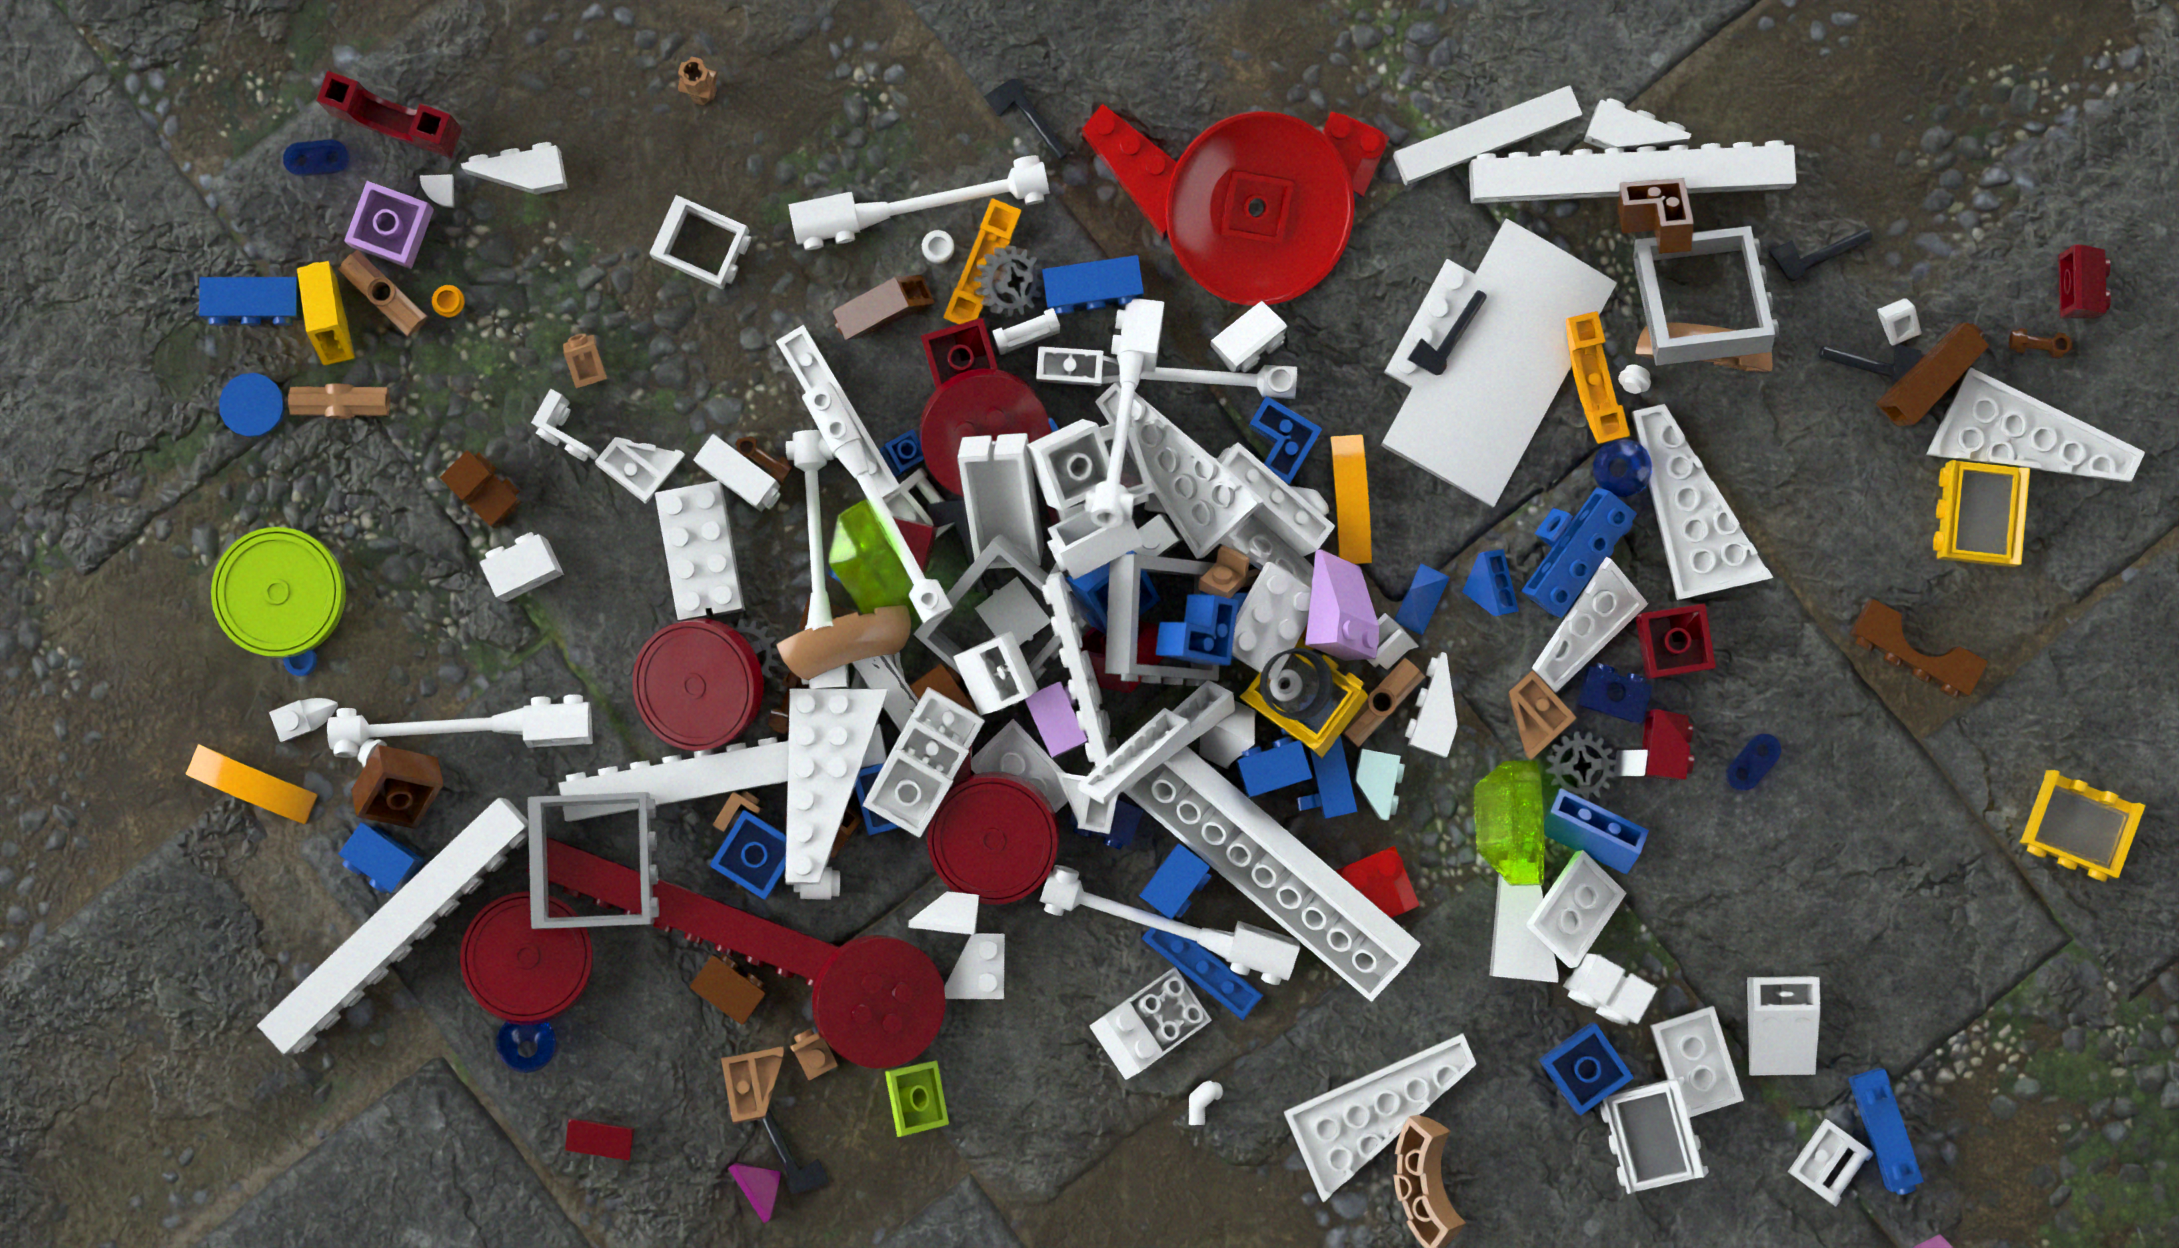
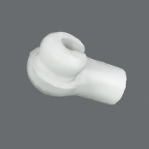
[1290,486,1329,518]
[1189,1081,1223,1125]

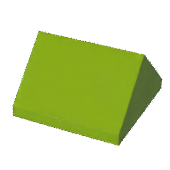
[885,1060,949,1137]

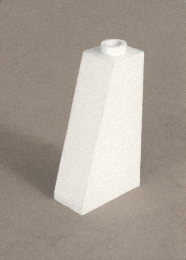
[1490,853,1559,982]

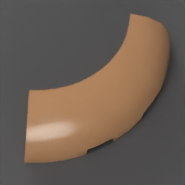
[1636,322,1772,372]
[776,606,911,680]
[1394,1115,1466,1248]

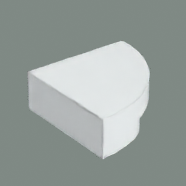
[420,175,454,208]

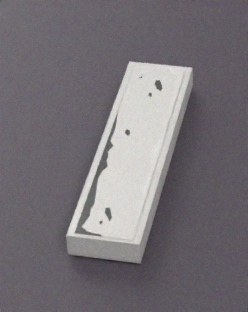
[852,655,919,733]

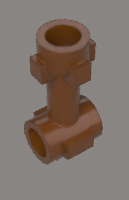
[2008,328,2073,359]
[735,435,793,483]
[768,672,808,735]

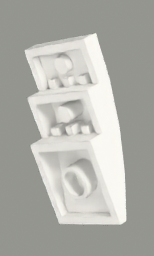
[863,687,985,838]

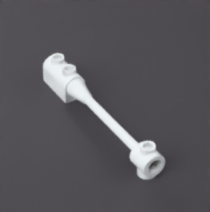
[788,155,1049,250]
[1085,299,1164,528]
[1036,347,1297,399]
[802,382,953,624]
[786,430,850,689]
[327,695,593,758]
[1040,865,1300,985]

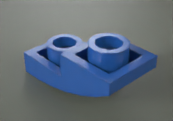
[878,429,925,478]

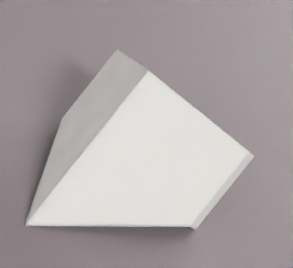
[1199,700,1257,769]
[1056,772,1118,834]

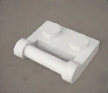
[992,308,1060,355]
[883,468,955,540]
[1788,1119,1874,1206]

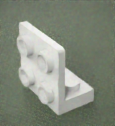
[531,389,598,462]

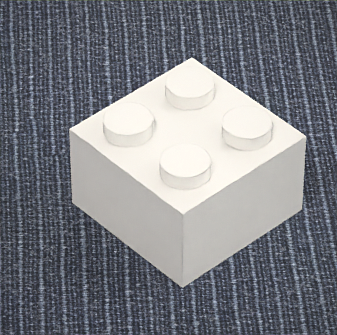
[1025,419,1110,510]
[480,532,564,602]

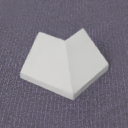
[908,891,979,935]

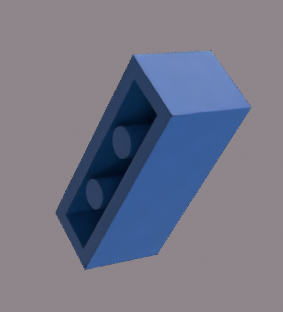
[1042,255,1144,315]
[199,277,303,326]
[1538,788,1649,875]

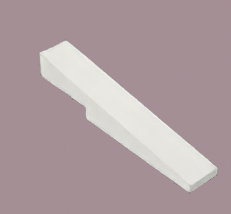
[1393,85,1582,186]
[1078,680,1235,804]

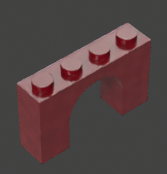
[316,70,462,158]

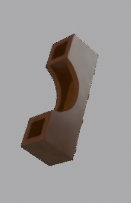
[1849,599,1988,699]

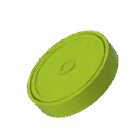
[211,527,346,658]

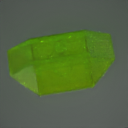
[829,499,917,615]
[1474,760,1545,886]

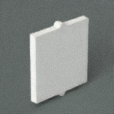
[975,577,1051,646]

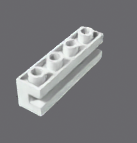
[1217,442,1335,557]

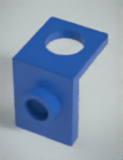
[1534,508,1573,548]

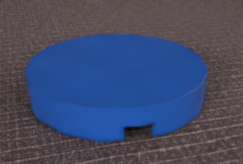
[219,373,285,438]

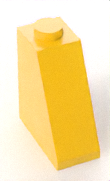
[297,261,355,366]

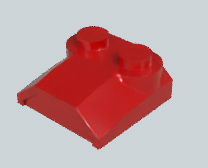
[1322,111,1390,197]
[1334,845,1420,918]

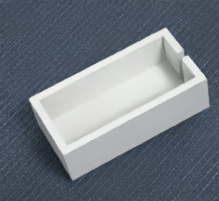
[958,433,1044,569]
[655,481,745,622]
[1563,953,1657,1025]

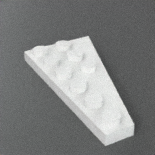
[1926,367,2145,482]
[1095,382,1265,559]
[1632,404,1773,600]
[1043,572,1118,768]
[786,689,888,885]
[1283,1034,1476,1202]

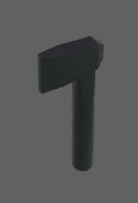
[983,78,1068,160]
[1769,228,1872,281]
[1407,290,1487,376]
[1819,344,1921,384]
[927,499,987,593]
[761,1107,829,1194]

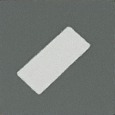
[1614,750,1648,776]

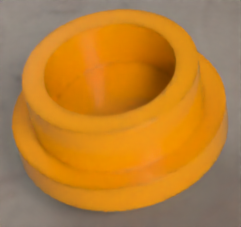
[432,285,465,318]

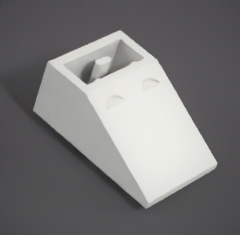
[1089,967,1212,1080]
[1747,976,1820,1075]

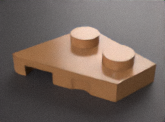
[1508,670,1577,760]
[721,1047,784,1124]

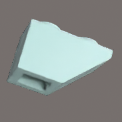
[1354,749,1405,821]

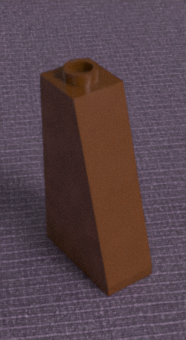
[1876,322,1989,426]

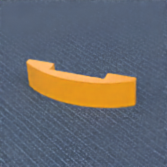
[943,198,1022,324]
[1566,311,1630,444]
[1330,435,1372,564]
[186,744,319,824]

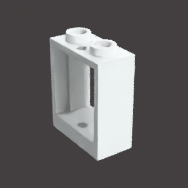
[649,195,751,289]
[693,434,781,512]
[1047,510,1144,580]

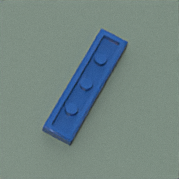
[1141,913,1263,1020]

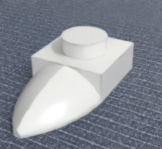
[269,698,338,743]

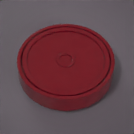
[919,368,1051,497]
[632,618,763,751]
[927,772,1060,904]
[460,892,594,1025]
[812,935,945,1069]

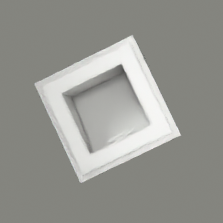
[1877,299,1922,346]

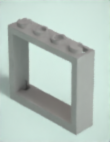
[1633,226,1779,365]
[913,533,1089,711]
[1105,554,1219,686]
[528,792,659,929]

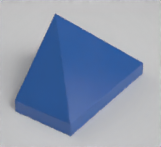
[1462,549,1519,616]
[1394,564,1450,635]

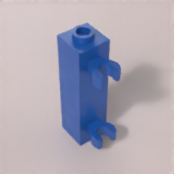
[1280,694,1357,819]
[1848,1068,1924,1195]

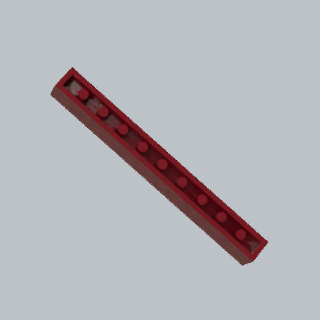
[525,836,840,987]

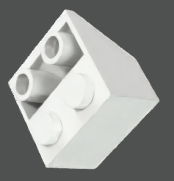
[1210,301,1287,373]
[953,630,1039,716]

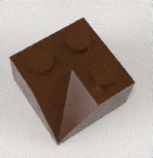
[351,744,443,829]

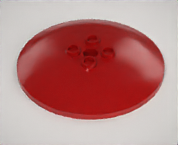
[1165,111,1354,306]

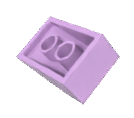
[1305,550,1379,661]

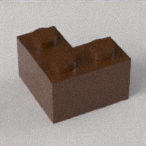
[1618,178,1694,254]
[439,450,522,529]

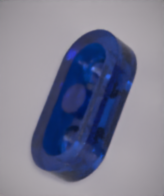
[283,139,349,177]
[1726,734,1781,791]

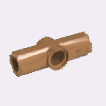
[678,57,718,105]
[338,250,428,337]
[288,384,391,419]
[1342,658,1425,747]

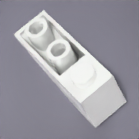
[1584,99,1691,151]
[461,142,567,194]
[1405,652,1458,758]

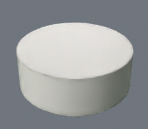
[922,230,954,264]

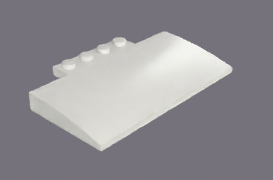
[1380,218,1617,507]

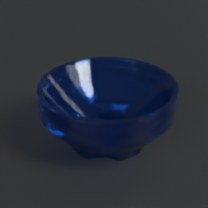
[1593,438,1653,497]
[496,1022,556,1073]

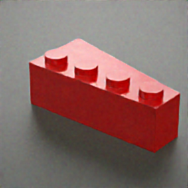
[1082,103,1177,240]

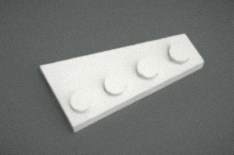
[1532,557,1648,693]

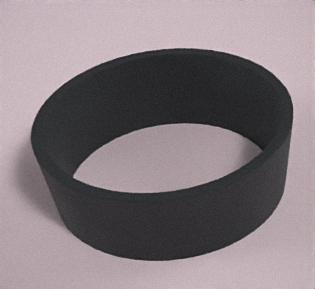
[1260,648,1333,720]

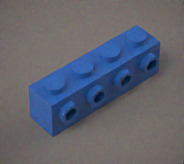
[1521,487,1637,618]

